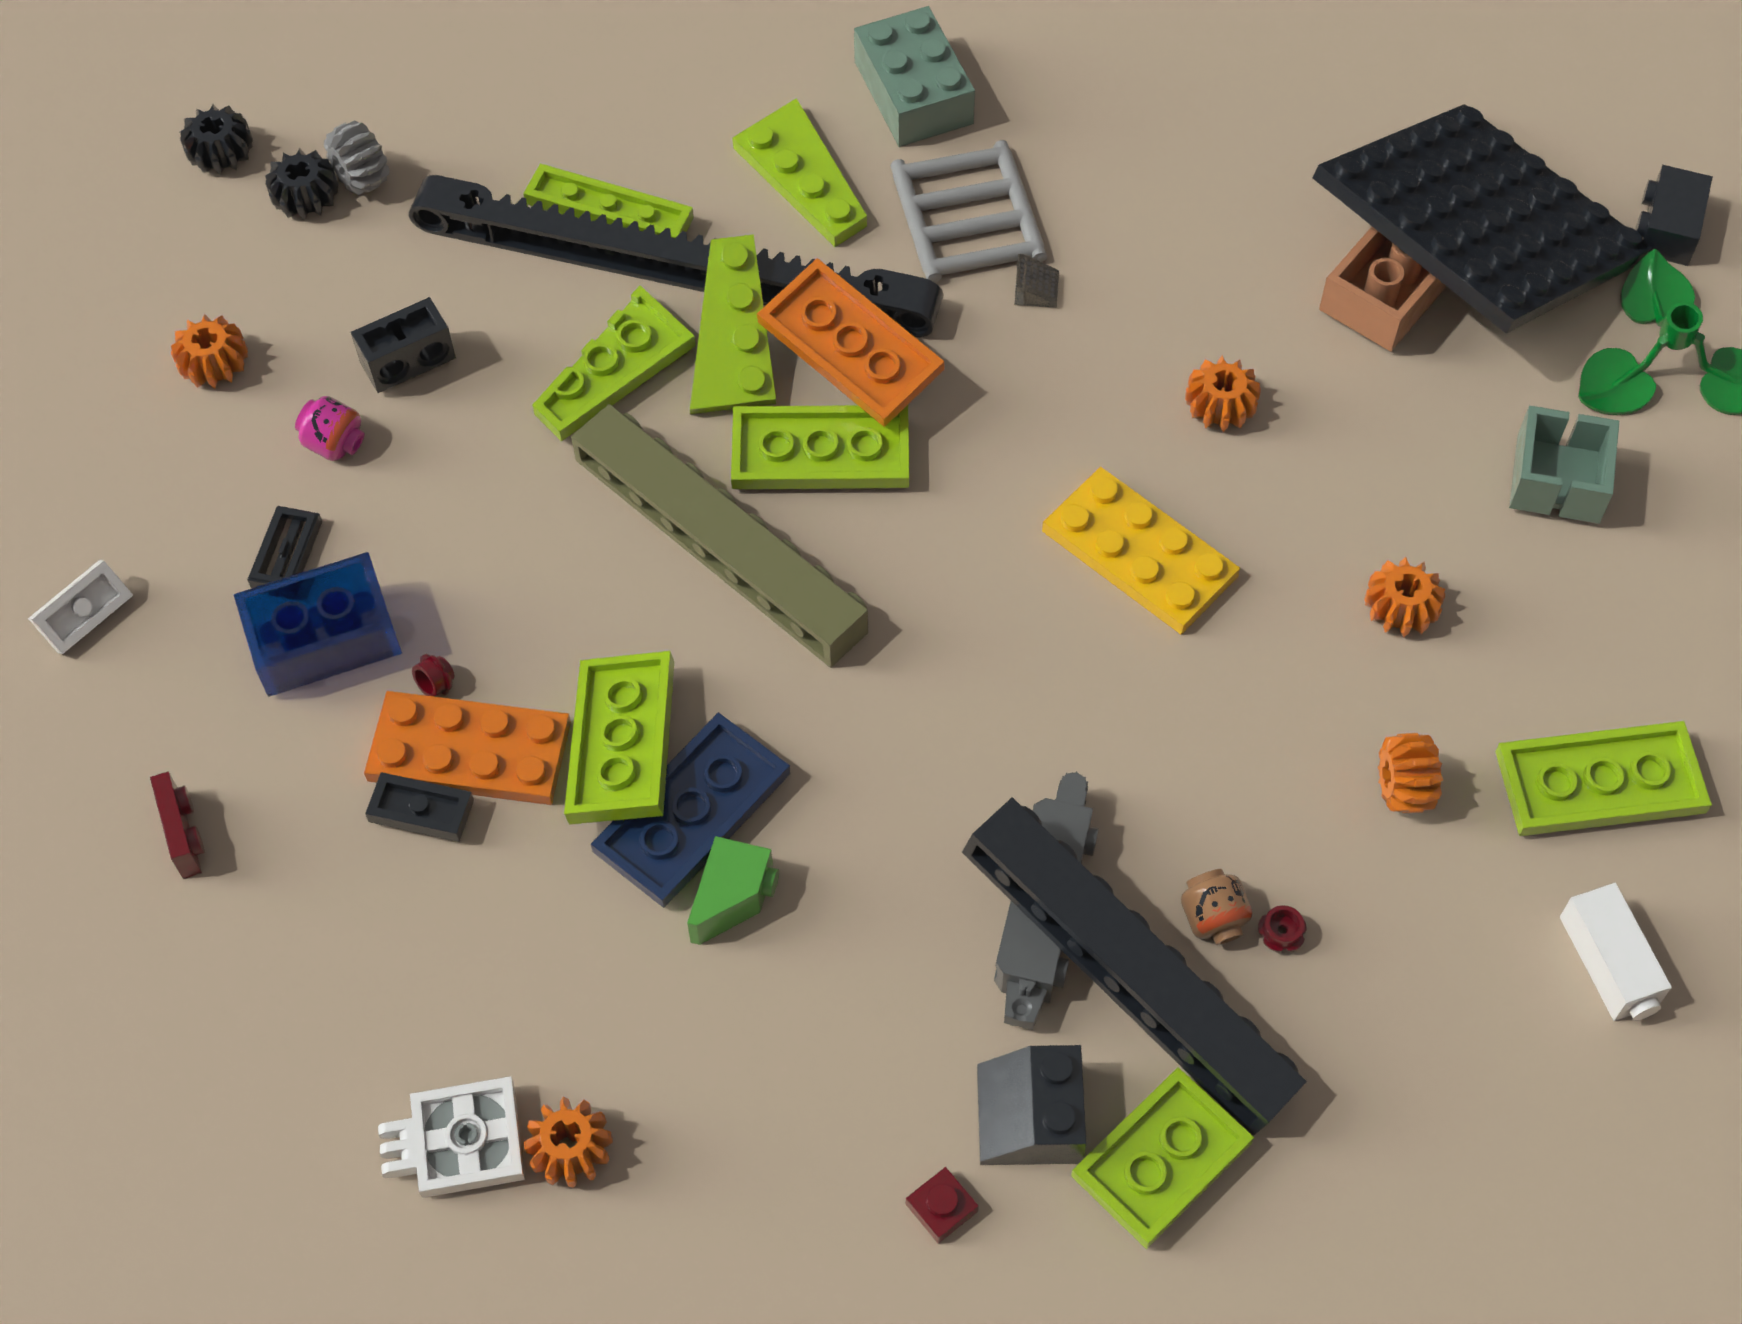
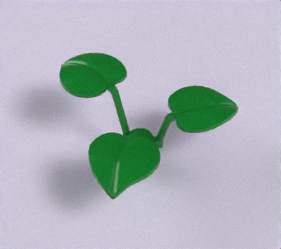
[1578,249,1742,415]

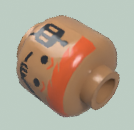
[1181,869,1253,945]

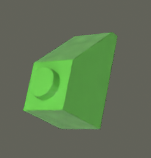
[687,836,779,945]

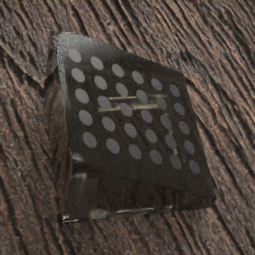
[1014,254,1059,308]

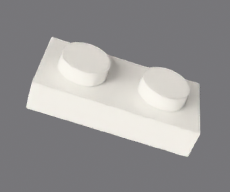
[28,560,133,654]

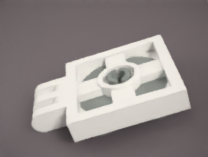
[378,1076,525,1198]

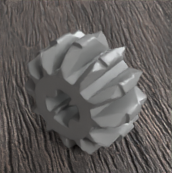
[324,120,389,195]

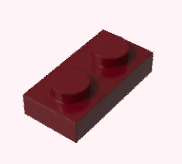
[150,771,205,879]

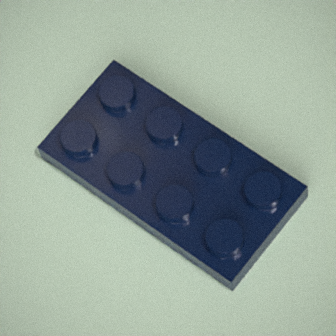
[591,712,791,908]

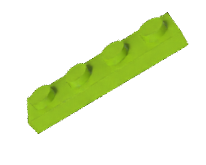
[523,163,694,238]

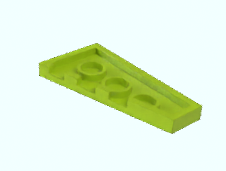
[732,98,867,247]
[690,234,776,414]
[532,285,696,442]

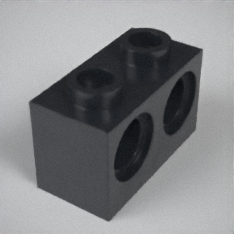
[350,297,456,393]

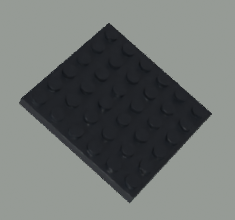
[1312,104,1653,334]

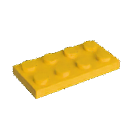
[1042,466,1240,635]

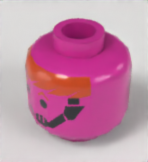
[295,396,365,461]

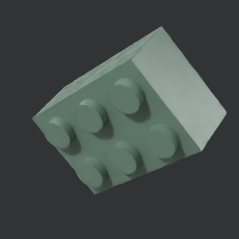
[854,6,975,147]

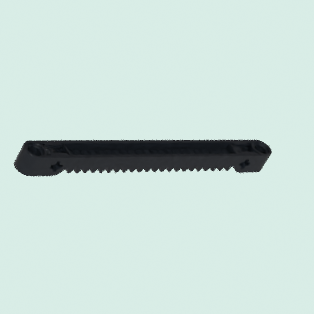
[409,175,944,338]

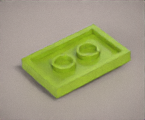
[1071,1067,1254,1250]

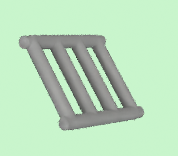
[890,140,1047,283]

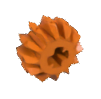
[171,314,248,389]
[1185,355,1261,432]
[1364,557,1445,638]
[1377,733,1444,813]
[524,1096,613,1188]

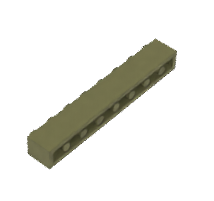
[571,404,868,668]

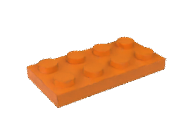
[757,258,944,427]
[364,691,571,805]

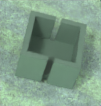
[1509,405,1620,524]

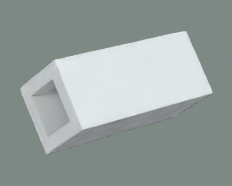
[1560,882,1672,1021]

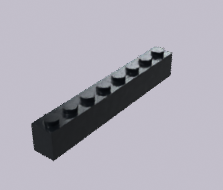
[962,797,1307,1136]

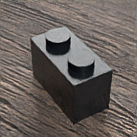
[1635,164,1713,266]

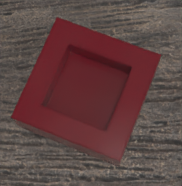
[905,1167,979,1244]

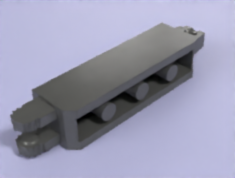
[994,771,1099,1030]

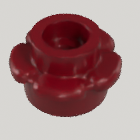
[412,654,455,697]
[1258,905,1307,952]

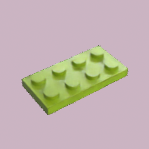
[731,405,909,489]
[564,651,675,825]
[1495,721,1712,836]

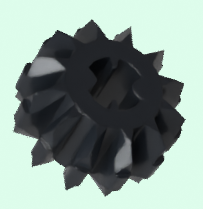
[180,104,253,175]
[265,148,339,220]

